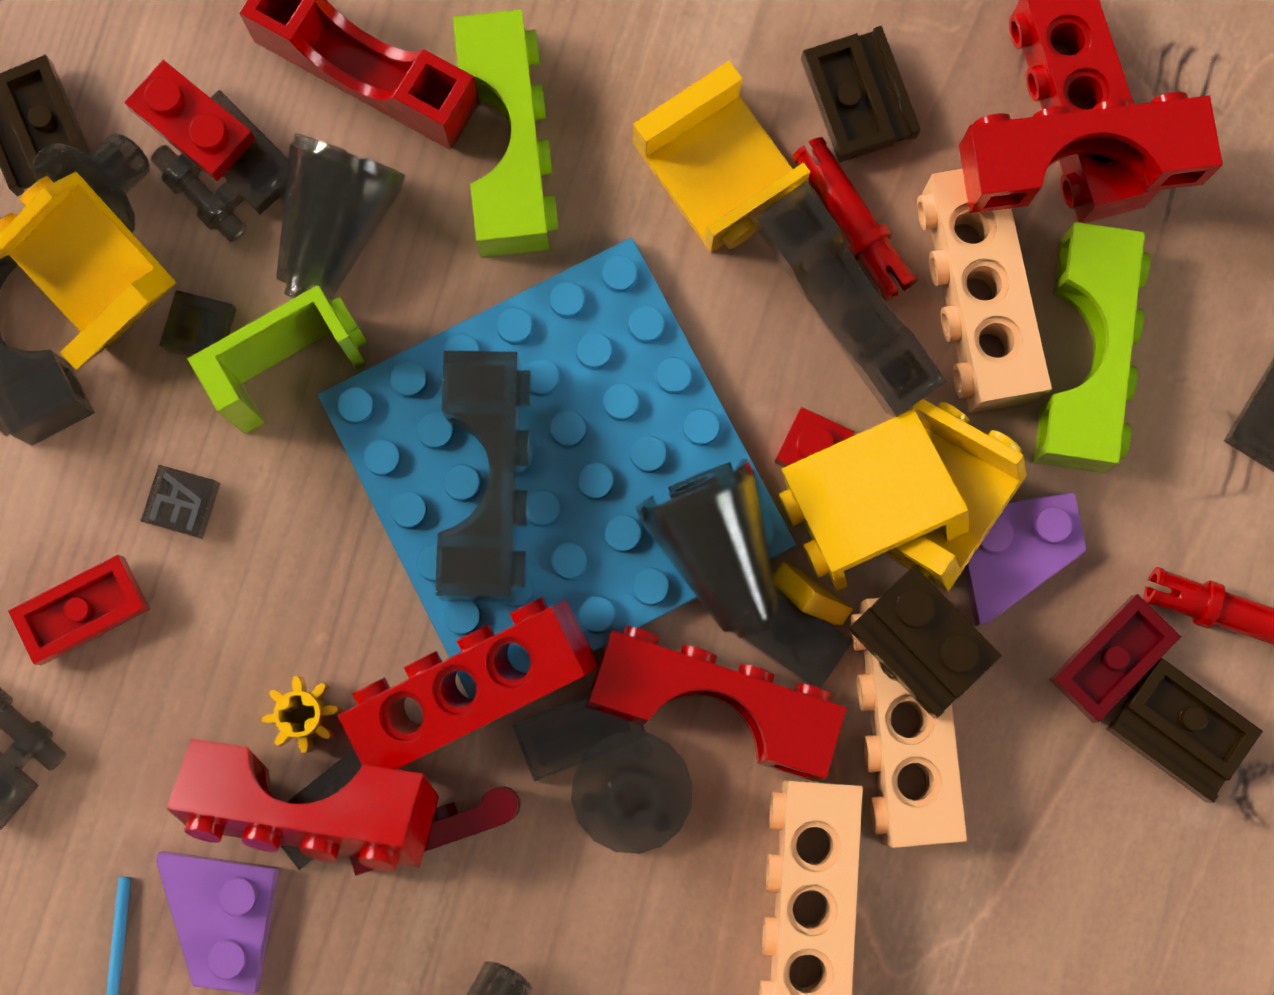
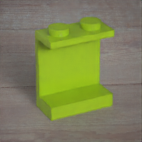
[188,285,367,434]

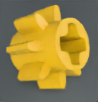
[261,676,343,753]

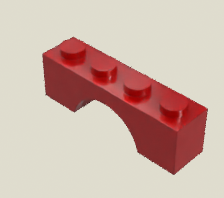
[239,0,479,150]
[959,92,1223,213]
[585,626,847,782]
[166,739,439,872]

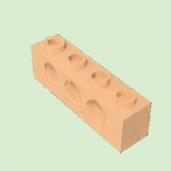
[917,169,1052,414]
[851,598,967,848]
[759,780,863,995]

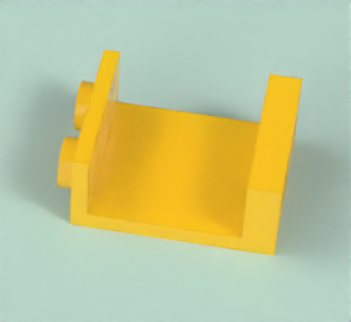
[633,60,810,253]
[0,172,177,370]
[883,397,1027,593]
[778,409,969,591]

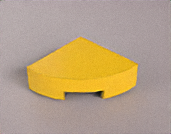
[772,561,853,626]

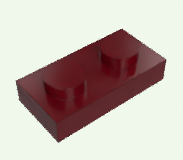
[1049,594,1181,723]

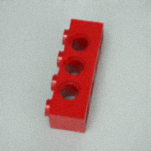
[1009,0,1161,223]
[337,597,599,769]

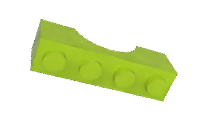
[453,9,559,258]
[1033,222,1151,473]

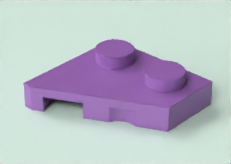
[964,492,1086,626]
[156,851,280,995]

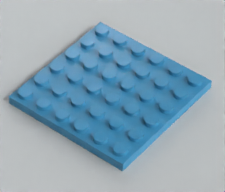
[317,237,797,699]

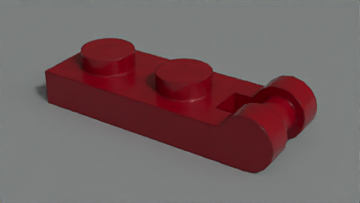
[349,786,521,876]

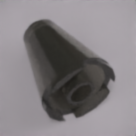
[276,133,406,299]
[636,459,779,638]

